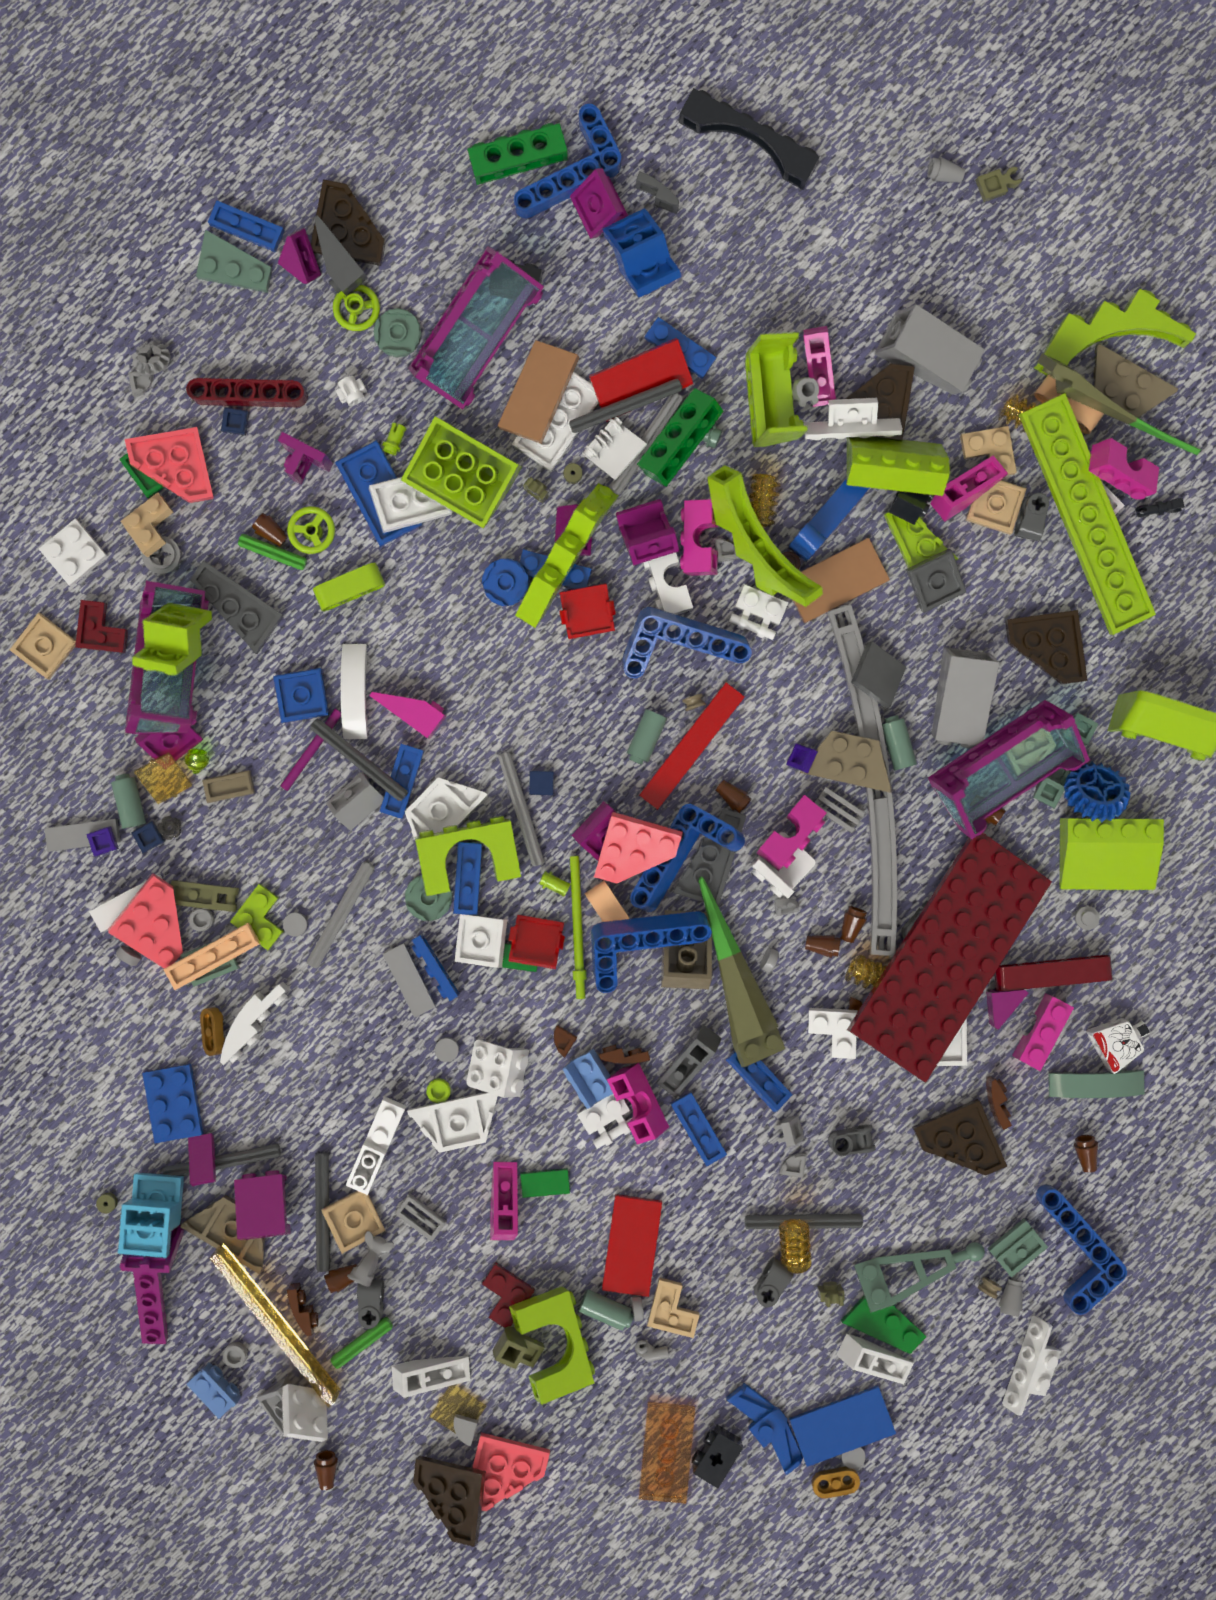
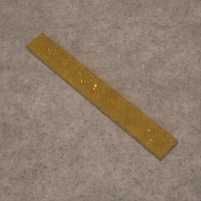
[209,1243,341,1407]

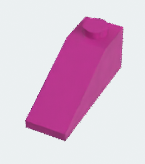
[803,326,836,407]
[930,455,1008,522]
[369,692,446,739]
[490,1162,518,1240]

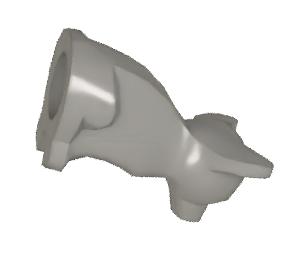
[791,377,819,408]
[347,1231,394,1287]

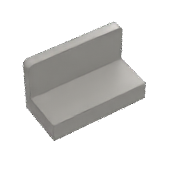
[326,772,384,830]

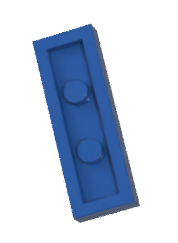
[208,200,285,253]
[644,317,717,379]
[520,549,592,589]
[380,744,424,819]
[453,842,483,915]
[412,933,460,1001]
[726,1050,792,1112]
[670,1091,727,1167]

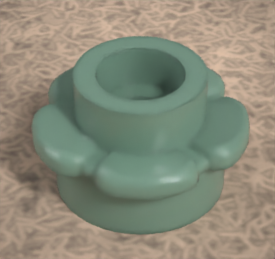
[703,425,722,448]

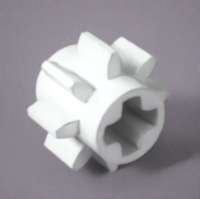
[336,376,367,406]

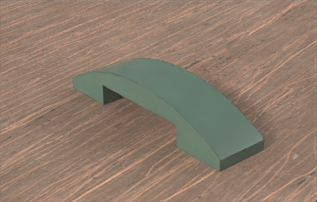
[1033,713,1098,809]
[1048,1070,1145,1098]

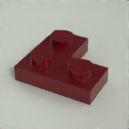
[75,600,128,654]
[482,1262,535,1328]

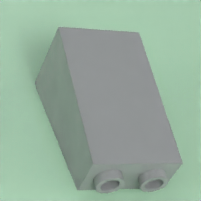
[874,304,985,395]
[932,647,1000,749]

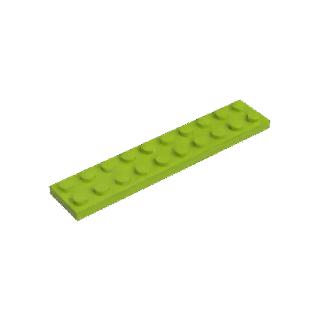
[1019,393,1156,635]

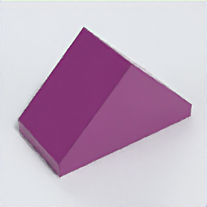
[278,228,321,284]
[986,989,1029,1030]

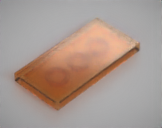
[639,1402,695,1504]

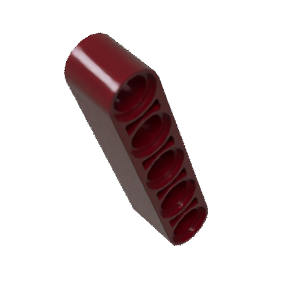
[186,378,308,408]
[995,955,1113,991]

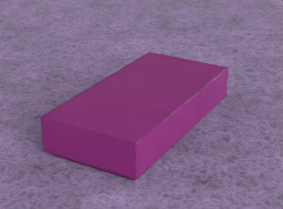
[188,1133,216,1186]

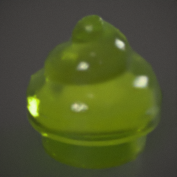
[184,749,209,774]

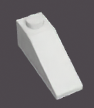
[837,1333,914,1384]
[391,1356,470,1398]

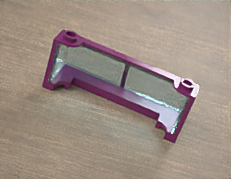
[408,246,544,410]
[125,581,209,734]
[928,700,1090,839]

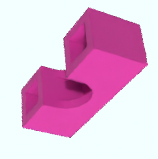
[1089,438,1159,500]
[680,499,718,576]
[757,795,827,871]
[1012,993,1074,1071]
[607,1063,669,1145]

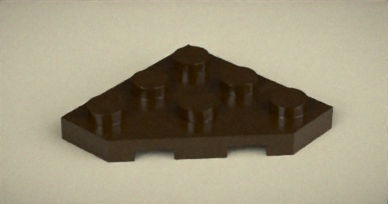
[311,179,386,266]
[845,364,915,440]
[1005,610,1088,685]
[912,1099,1008,1176]
[413,1455,486,1547]

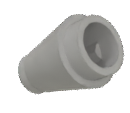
[927,157,965,183]
[999,1279,1023,1317]

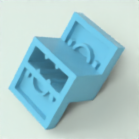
[118,1172,184,1258]

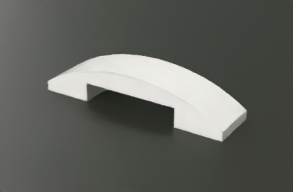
[341,644,368,739]

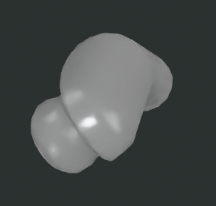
[635,1340,669,1362]

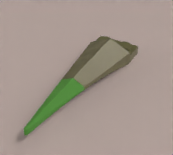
[1037,353,1201,455]
[699,877,785,1067]

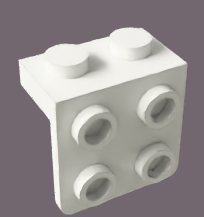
[750,832,815,899]
[467,1040,529,1098]

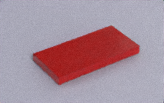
[589,338,694,422]
[602,1194,662,1297]

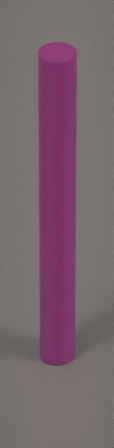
[280,708,341,791]

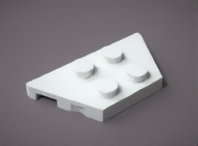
[405,777,488,840]
[407,1092,498,1153]

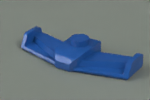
[726,1383,803,1475]

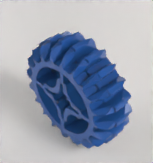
[1063,761,1131,823]

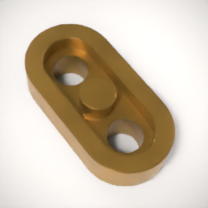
[200,1007,225,1056]
[812,1467,860,1499]

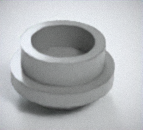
[1075,906,1100,930]

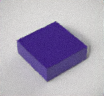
[786,743,818,774]
[86,826,119,857]

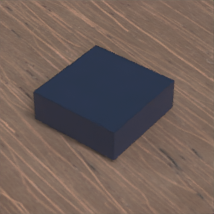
[221,407,249,436]
[529,771,554,795]
[131,821,165,853]

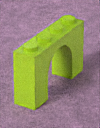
[414,816,521,896]
[509,1287,595,1405]

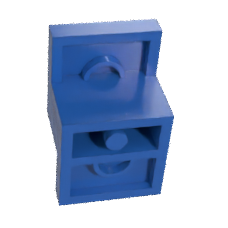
[602,208,682,298]

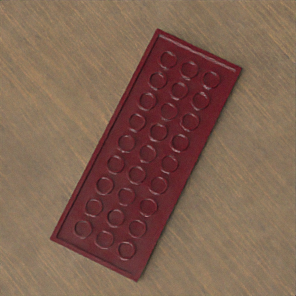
[847,833,1052,1083]

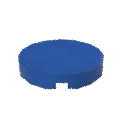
[482,558,530,606]

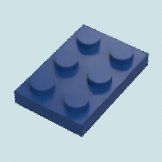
[142,1063,204,1143]

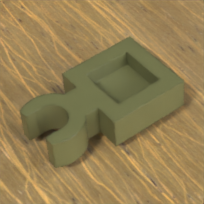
[975,167,1022,202]
[523,477,549,504]
[817,1281,845,1307]

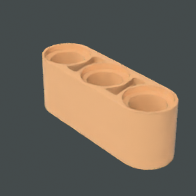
[1034,374,1104,434]
[585,880,630,936]

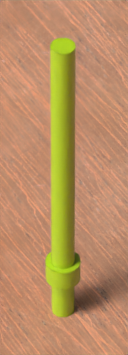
[570,856,587,999]

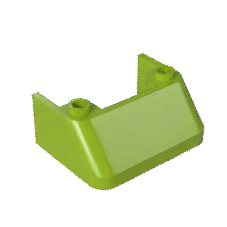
[745,332,808,447]
[1107,690,1216,761]

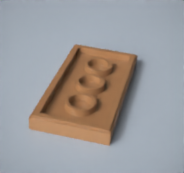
[498,340,579,444]
[793,538,890,624]

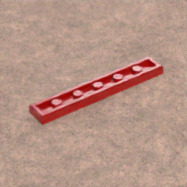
[639,683,745,810]

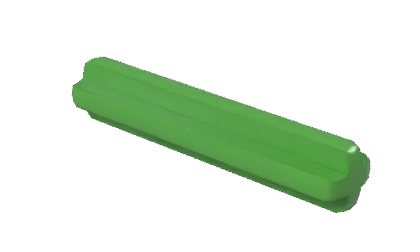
[238,534,307,570]
[331,1317,393,1369]

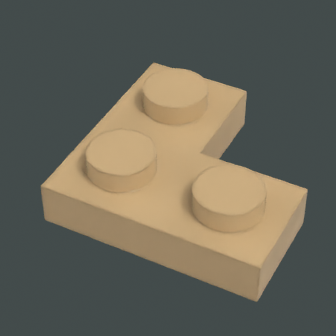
[960,426,1017,476]
[121,492,174,558]
[647,1277,700,1338]

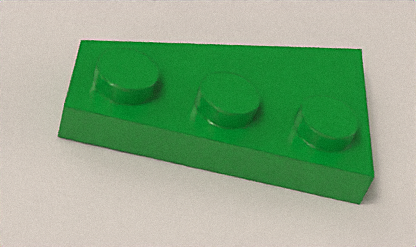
[841,1296,926,1354]

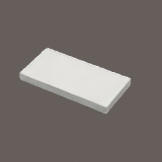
[512,372,599,472]

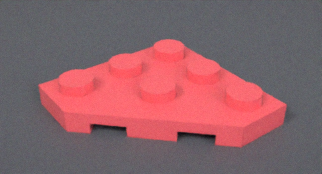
[125,427,214,503]
[594,812,683,884]
[108,873,183,969]
[472,1432,550,1511]

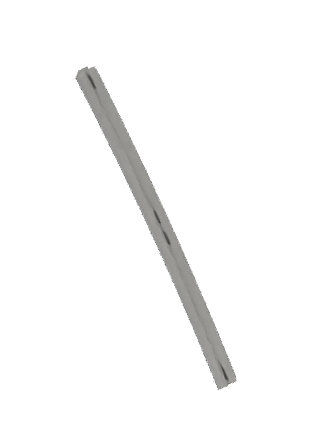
[827,604,897,956]

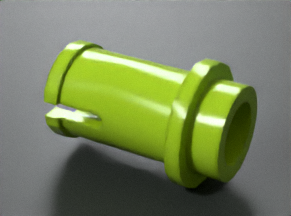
[382,423,407,455]
[539,871,571,897]

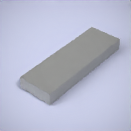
[44,819,121,852]
[383,943,436,1018]

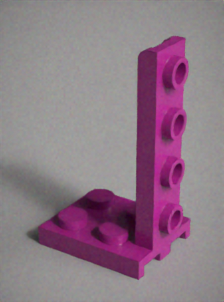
[120,1225,184,1344]

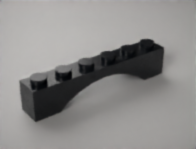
[679,88,820,190]

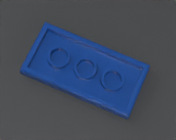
[335,440,422,547]
[789,1385,896,1467]

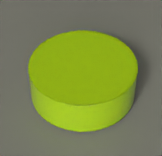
[426,1078,451,1103]

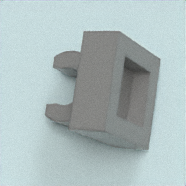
[774,1115,804,1147]

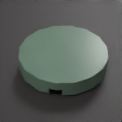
[373,308,422,358]
[405,875,453,921]

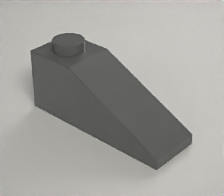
[314,215,368,296]
[656,1024,722,1098]

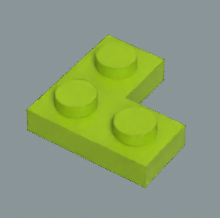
[230,884,284,950]

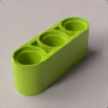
[312,562,385,612]

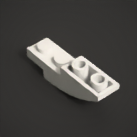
[220,982,290,1065]
[346,1096,406,1195]

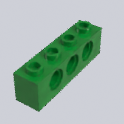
[467,123,568,185]
[637,388,724,487]

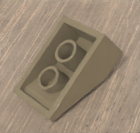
[661,910,712,990]

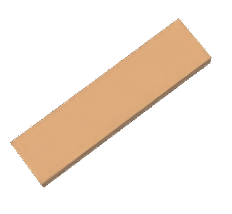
[163,923,261,990]

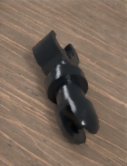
[1135,498,1185,518]

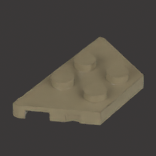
[1093,344,1178,418]
[800,731,892,793]
[180,1195,265,1274]

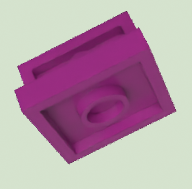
[570,168,628,239]
[278,432,333,485]
[134,706,203,769]
[571,801,616,861]

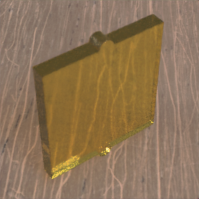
[134,752,192,804]
[430,1385,486,1434]

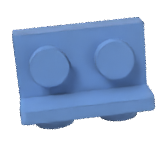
[563,1048,613,1109]
[186,1362,242,1419]

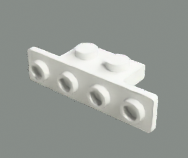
[804,398,902,440]
[1002,1316,1061,1416]

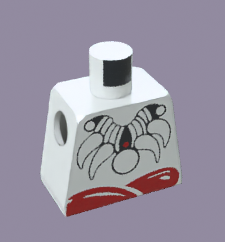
[1086,1018,1150,1074]

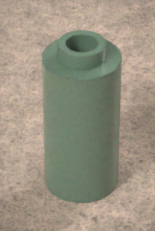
[627,709,667,765]
[882,715,917,771]
[111,774,146,829]
[578,1289,634,1331]

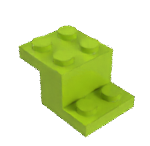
[132,603,212,675]

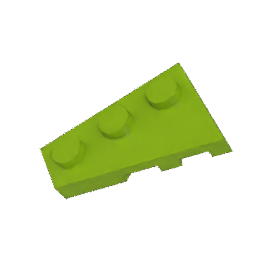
[884,512,958,568]

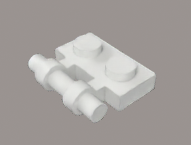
[729,584,788,640]
[577,1094,632,1149]

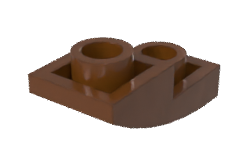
[599,1044,650,1064]
[986,1076,1012,1130]
[287,1283,319,1336]

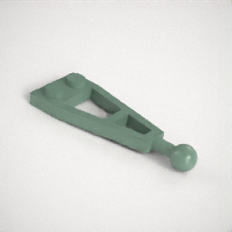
[854,1242,985,1313]

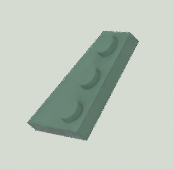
[196,230,272,293]

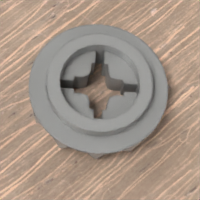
[132,341,171,375]
[142,536,181,575]

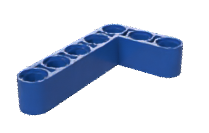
[514,104,621,219]
[788,478,869,562]
[622,607,752,678]
[630,804,745,912]
[591,911,712,993]
[1036,1184,1127,1315]

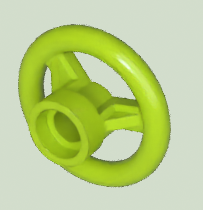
[333,284,380,331]
[287,506,335,554]

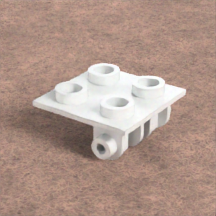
[582,417,647,480]

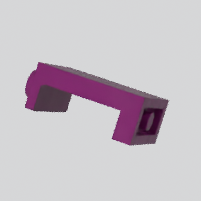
[616,499,679,566]
[234,1170,291,1240]

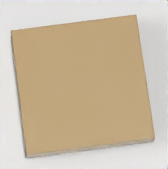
[966,480,1027,535]
[10,612,76,680]
[321,1191,385,1254]

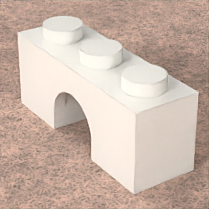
[643,552,693,615]

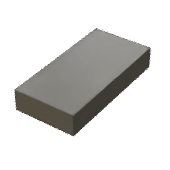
[202,770,255,803]

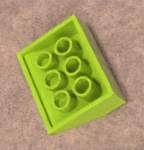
[401,416,522,529]
[847,436,950,496]
[1059,818,1164,890]

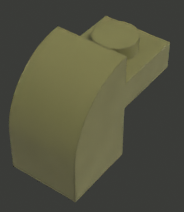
[493,1326,545,1369]

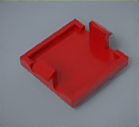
[559,583,616,639]
[508,915,565,969]

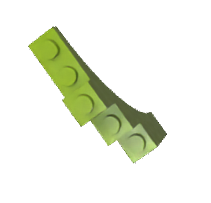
[1034,289,1196,376]
[707,465,823,607]
[515,483,619,628]

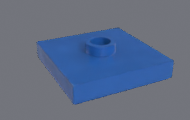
[273,668,330,723]

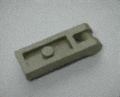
[170,880,239,912]

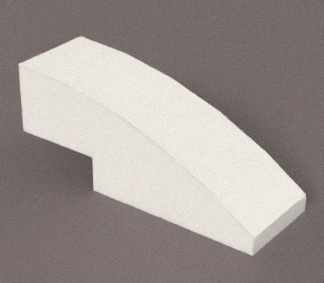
[89,875,162,933]

